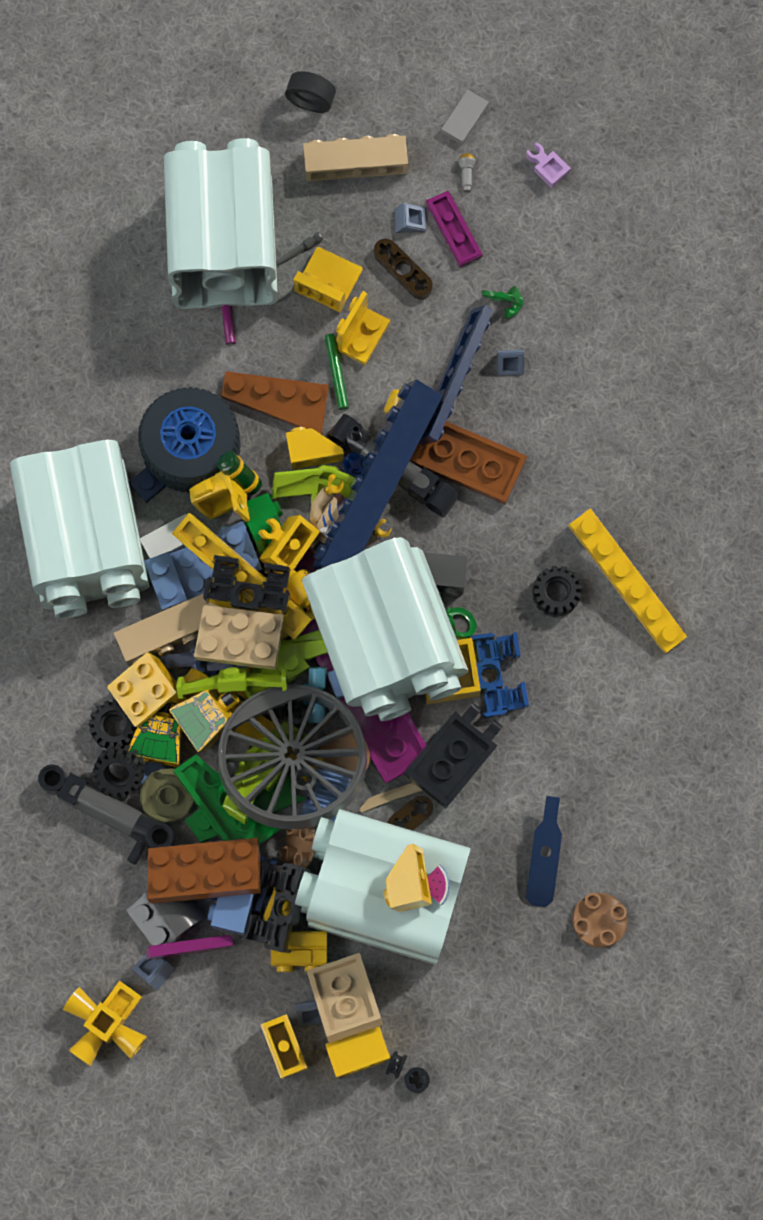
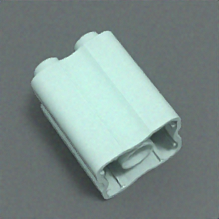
[164,138,278,309]
[9,440,149,619]
[302,537,469,721]
[295,809,471,965]

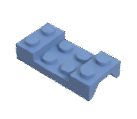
[144,521,265,611]

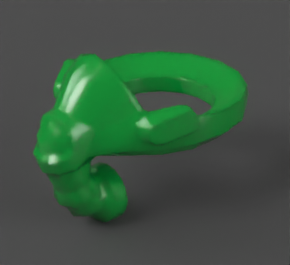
[481,286,524,319]
[446,607,477,639]

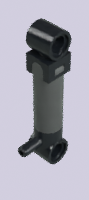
[327,414,460,518]
[38,764,175,865]

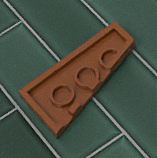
[221,371,329,435]

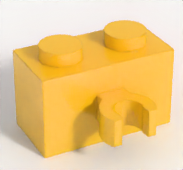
[258,515,320,574]

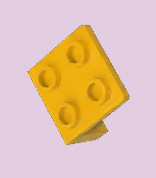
[293,247,363,313]
[336,291,390,365]
[107,652,189,727]

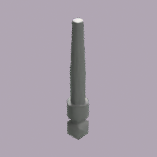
[276,232,324,267]

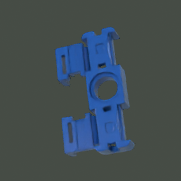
[472,632,529,718]

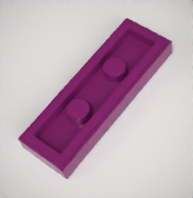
[425,190,483,268]
[145,935,233,961]

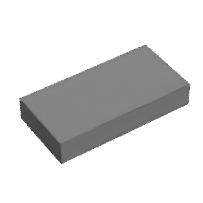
[441,90,489,145]

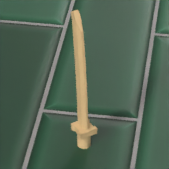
[359,783,423,813]

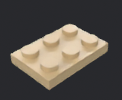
[194,605,285,670]
[307,953,383,1043]

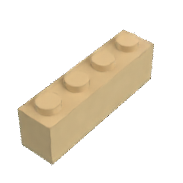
[303,134,408,182]
[114,593,220,667]

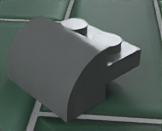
[126,889,207,946]

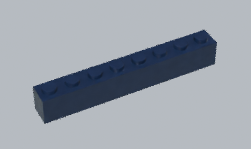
[312,379,443,570]

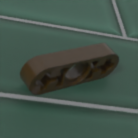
[374,238,433,300]

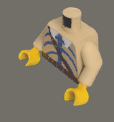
[309,474,392,554]

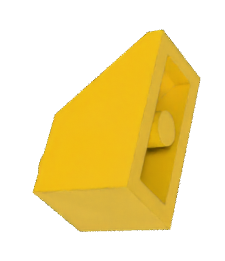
[286,427,344,470]
[384,844,432,912]

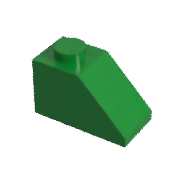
[239,493,283,556]

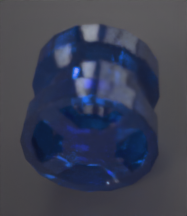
[341,453,365,477]

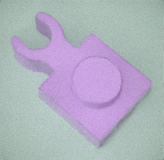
[526,143,571,188]

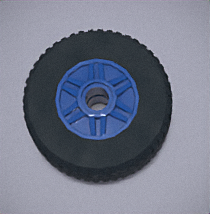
[138,387,241,493]

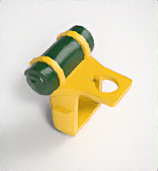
[189,451,262,522]

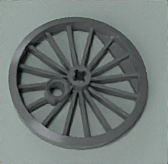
[218,685,367,829]

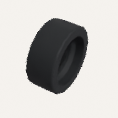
[285,71,336,113]

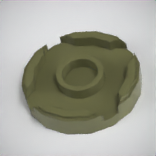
[140,768,194,823]

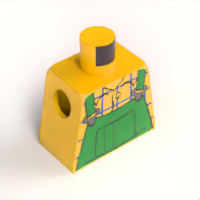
[169,689,239,752]
[129,703,182,768]

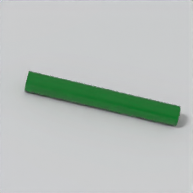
[325,334,349,410]

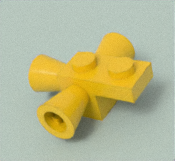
[63,981,148,1066]

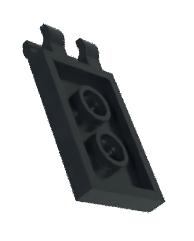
[403,703,503,809]

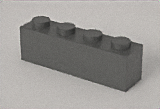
[363,547,467,597]

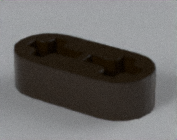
[388,795,433,831]

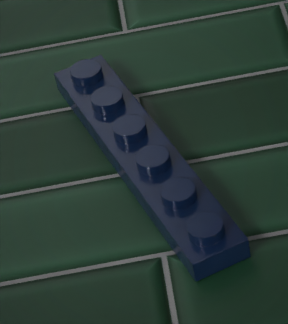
[419,304,493,446]

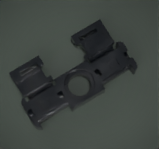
[203,555,291,615]
[243,862,310,953]

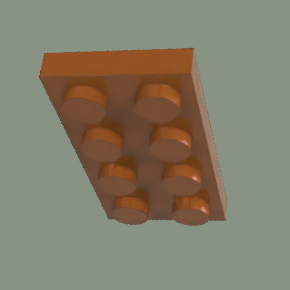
[410,421,527,505]
[148,838,260,904]

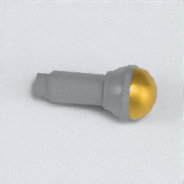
[458,153,476,192]

